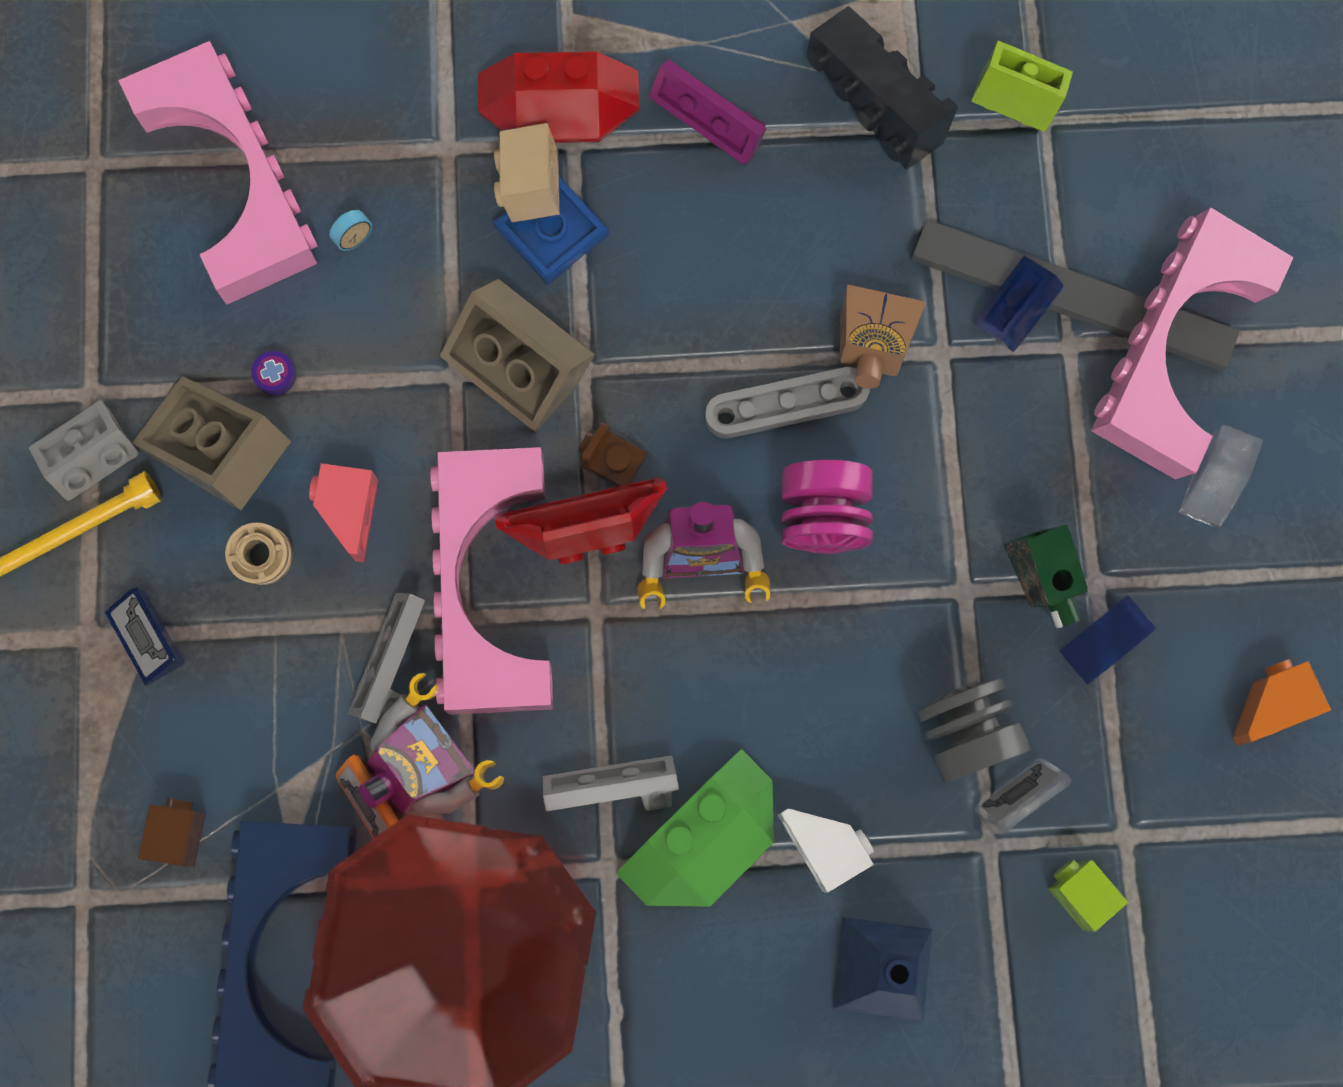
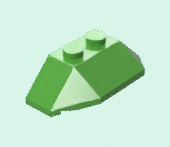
[616,749,774,907]

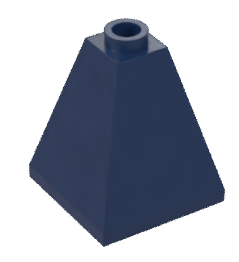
[833,917,932,1021]

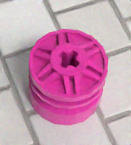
[781,460,873,554]

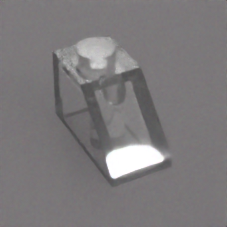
[1179,424,1263,528]

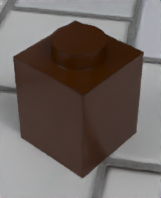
[138,798,206,867]

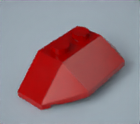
[478,51,639,143]
[495,476,667,564]

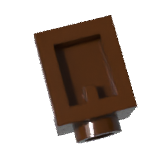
[578,422,647,487]

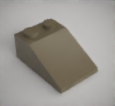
[132,376,291,510]

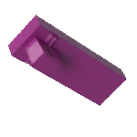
[649,60,767,165]

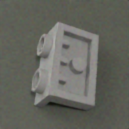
[28,400,139,501]

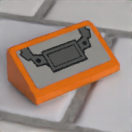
[335,754,408,848]

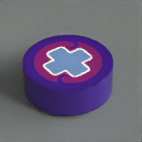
[251,351,296,396]

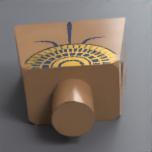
[840,284,926,389]

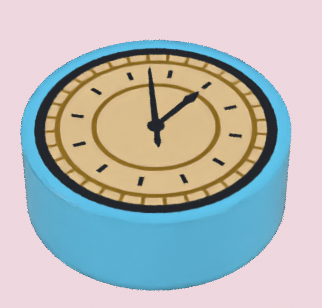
[330,210,372,251]

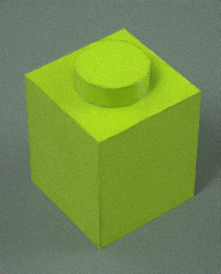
[1048,859,1128,932]

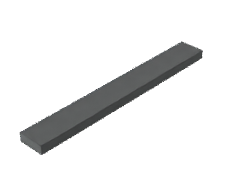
[911,219,1240,372]

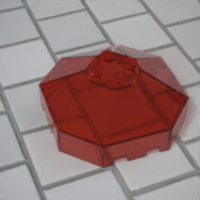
[302,814,596,1087]

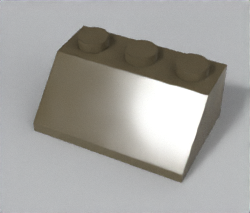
[440,279,595,432]

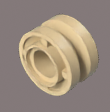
[225,523,293,585]

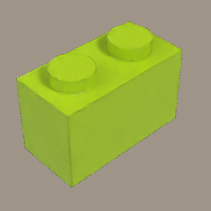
[971,40,1073,132]

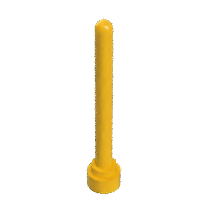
[0,471,162,577]

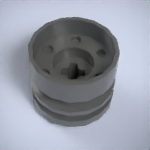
[915,679,1032,784]

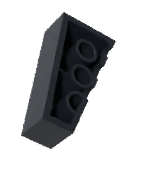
[807,6,958,170]

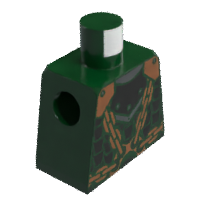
[1003,525,1088,628]

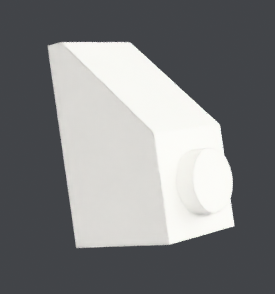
[777,809,874,893]

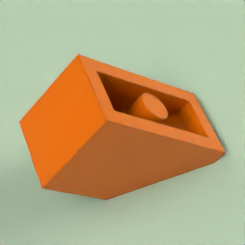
[1233,659,1331,746]

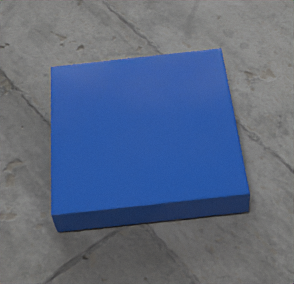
[493,176,609,286]

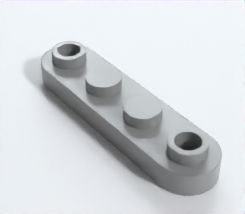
[705,367,870,438]

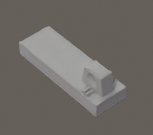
[347,593,425,724]
[542,755,679,811]

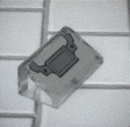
[974,759,1072,835]

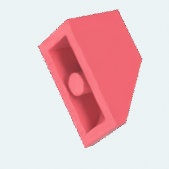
[309,463,379,563]

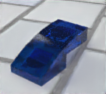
[1059,595,1157,685]

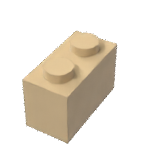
[494,123,560,222]

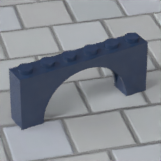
[207,821,357,1087]

